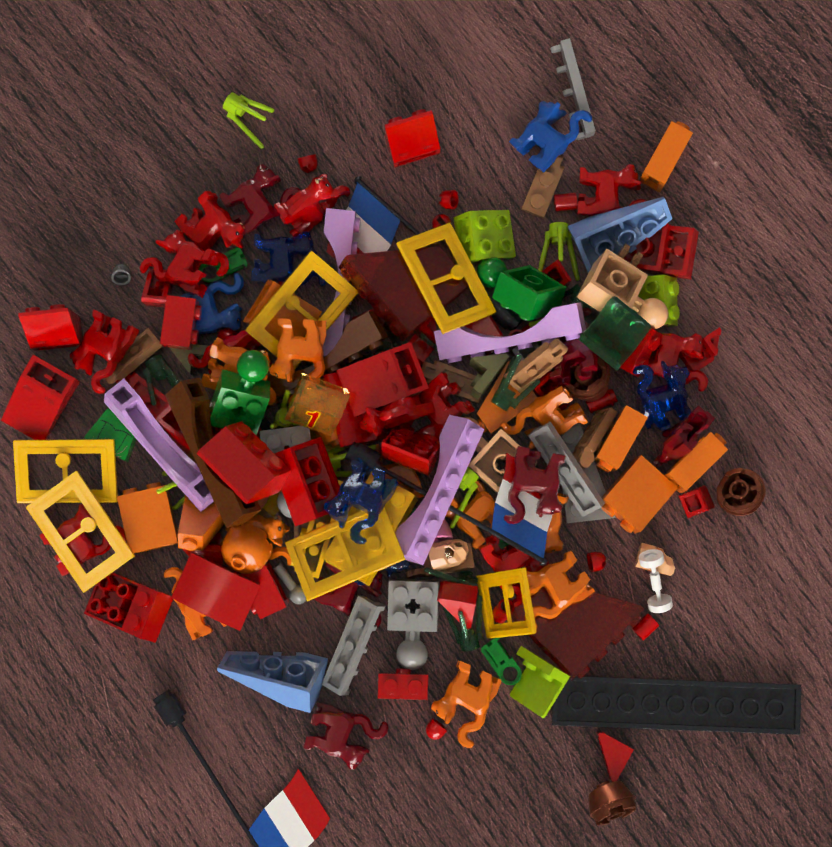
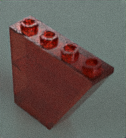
[338,246,469,341]
[511,586,645,680]

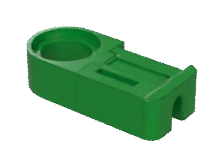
[199,247,248,284]
[481,638,522,685]

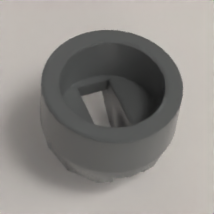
[111,264,131,285]

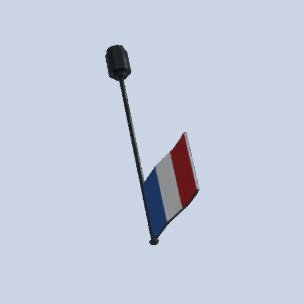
[326,176,523,331]
[345,442,558,566]
[153,689,330,847]

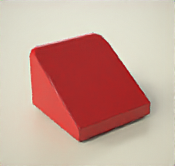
[679,485,715,518]

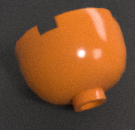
[221,523,273,574]

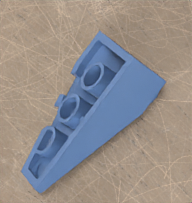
[568,197,672,273]
[217,651,328,713]

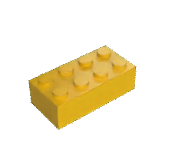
[322,472,418,586]

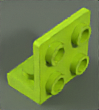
[453,210,516,263]
[510,646,570,718]

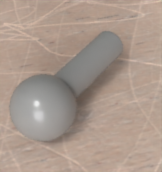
[273,563,306,604]

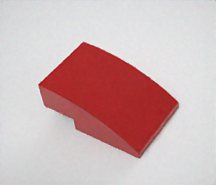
[623,223,699,280]
[171,552,261,631]

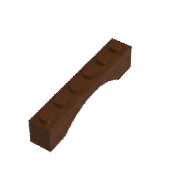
[267,311,388,410]
[165,378,262,528]

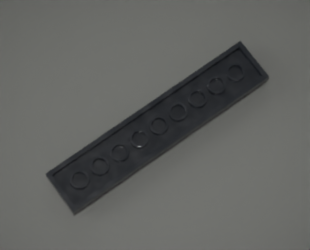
[551,676,801,735]

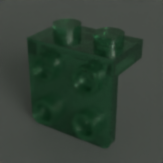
[578,296,651,371]

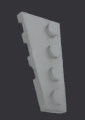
[561,423,616,524]

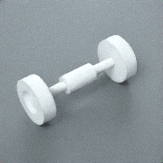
[639,549,673,613]

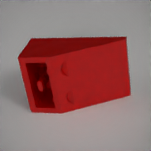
[384,109,440,168]
[18,304,82,351]
[336,342,429,417]
[1,355,80,440]
[381,425,440,476]
[84,572,173,643]

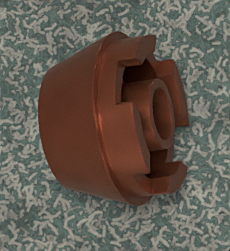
[564,355,610,402]
[717,468,766,516]
[588,781,636,826]

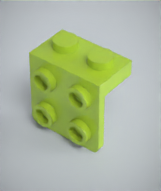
[627,275,680,327]

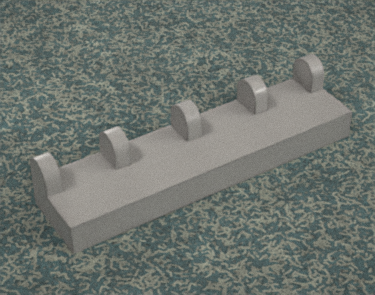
[550,38,596,140]
[528,421,605,517]
[322,595,386,696]

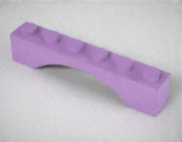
[323,208,360,357]
[434,302,587,363]
[104,379,214,512]
[395,415,485,565]

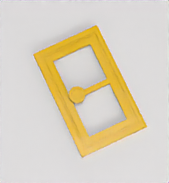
[396,223,497,334]
[245,251,359,370]
[13,439,118,503]
[26,471,135,593]
[285,501,405,601]
[476,567,537,639]

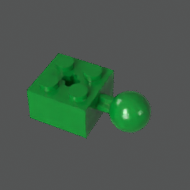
[476,257,567,321]
[210,350,270,435]

